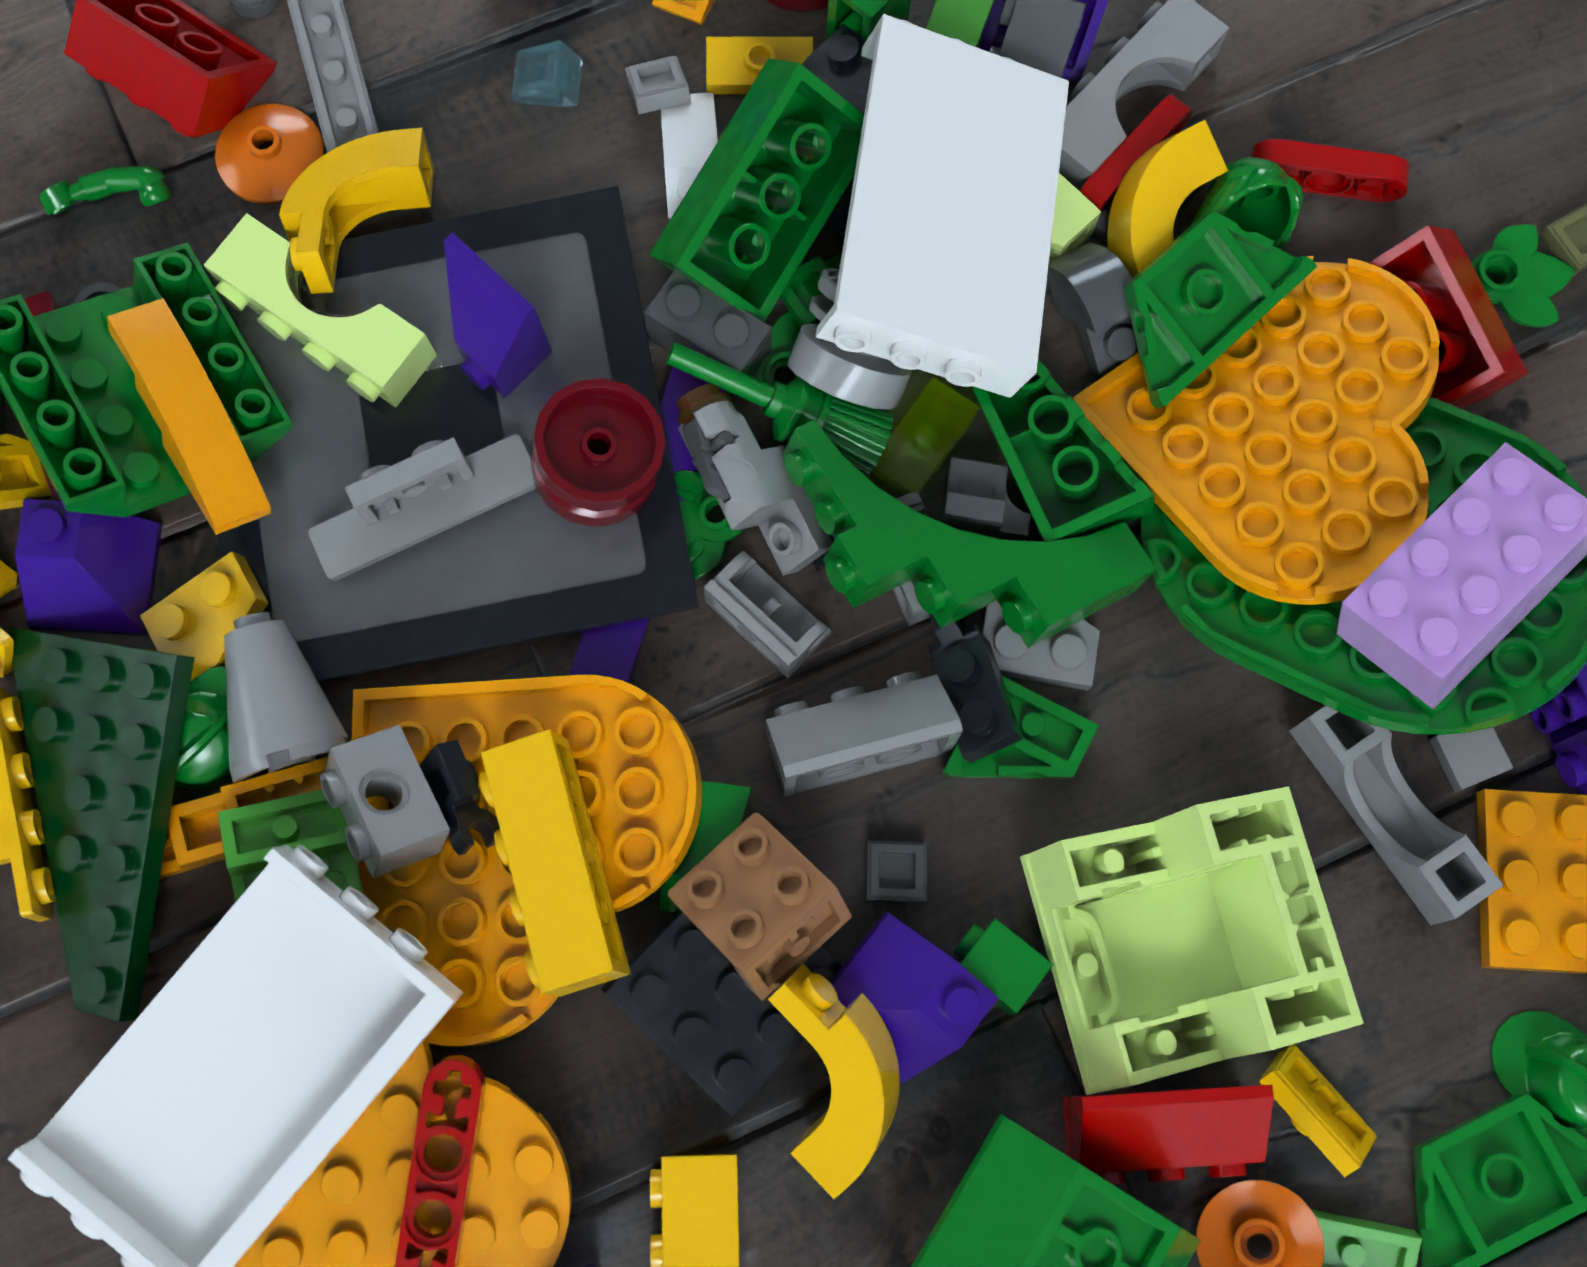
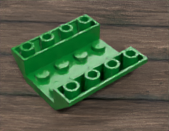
[0,242,293,518]
[911,1114,1201,1267]

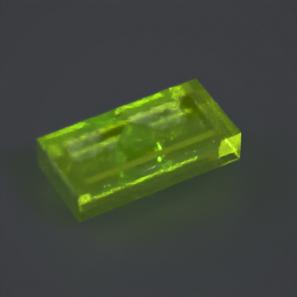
[871,377,980,495]

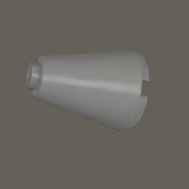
[224,612,349,782]

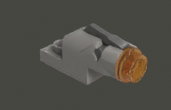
[676,384,832,576]

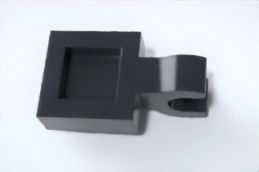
[420,740,500,856]

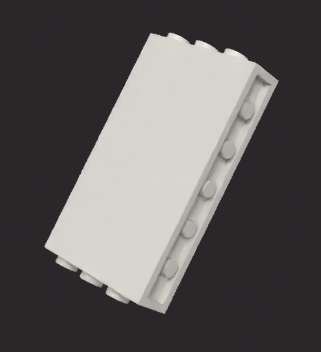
[816,14,1069,398]
[8,845,464,1267]

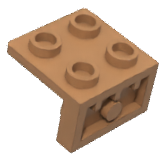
[668,813,852,1001]

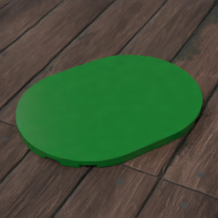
[1141,397,1587,735]

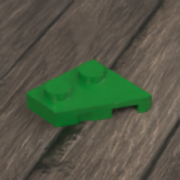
[942,675,1099,779]

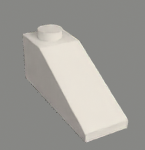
[661,92,718,221]

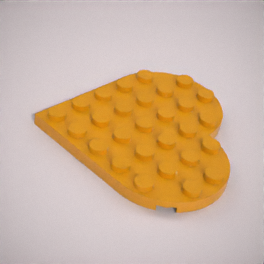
[1072,256,1440,605]
[352,675,702,1047]
[234,1038,572,1267]

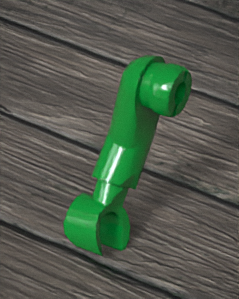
[40,166,171,216]

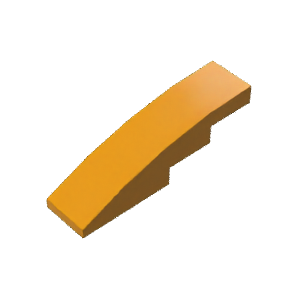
[107,298,271,535]
[160,757,328,879]

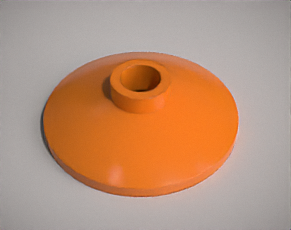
[215,104,325,205]
[1196,1180,1324,1267]

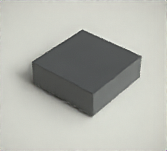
[866,840,927,903]

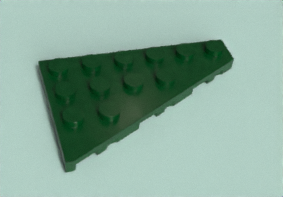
[9,627,194,1022]

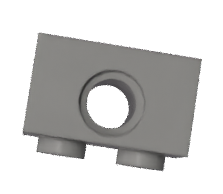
[320,724,450,879]

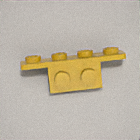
[0,687,56,922]

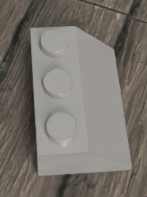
[765,671,963,797]

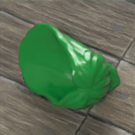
[1192,157,1303,249]

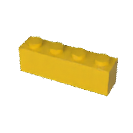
[480,729,631,996]
[650,1153,740,1267]

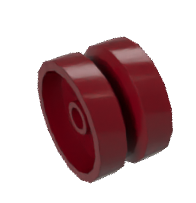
[531,378,666,527]

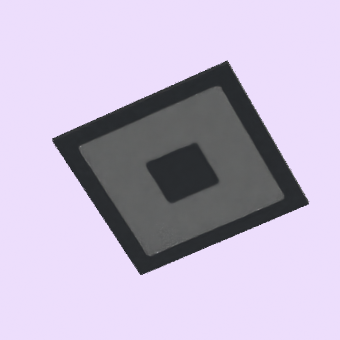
[202,186,699,684]

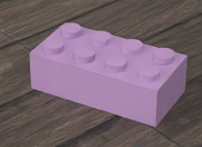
[1337,442,1587,709]

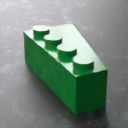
[969,359,1154,542]

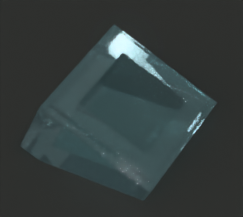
[511,40,582,107]

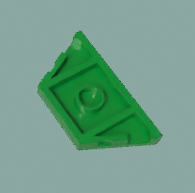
[1124,211,1317,408]
[1413,1094,1587,1267]

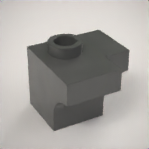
[940,457,1031,541]

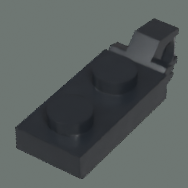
[928,614,1023,764]

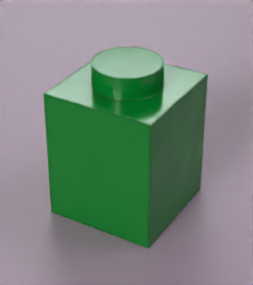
[953,919,1054,1016]

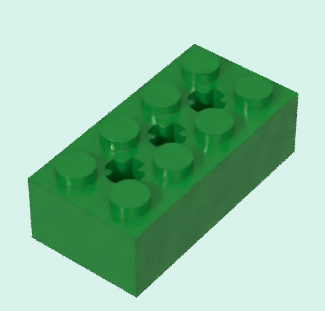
[649,58,864,322]

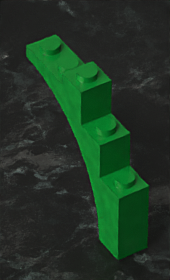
[782,420,1157,648]

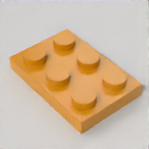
[1476,789,1587,974]

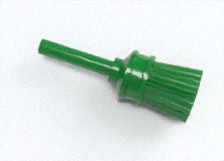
[665,342,893,476]

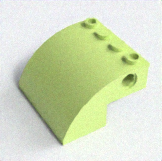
[1020,786,1364,1095]

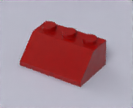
[64,0,277,138]
[1369,225,1529,409]
[1062,1085,1274,1185]

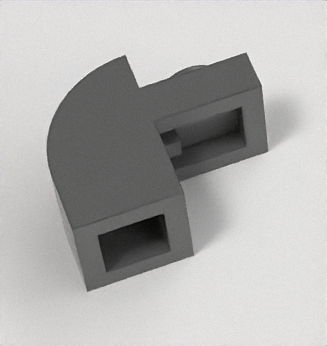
[1047,242,1139,378]

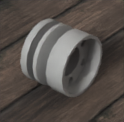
[788,268,912,410]

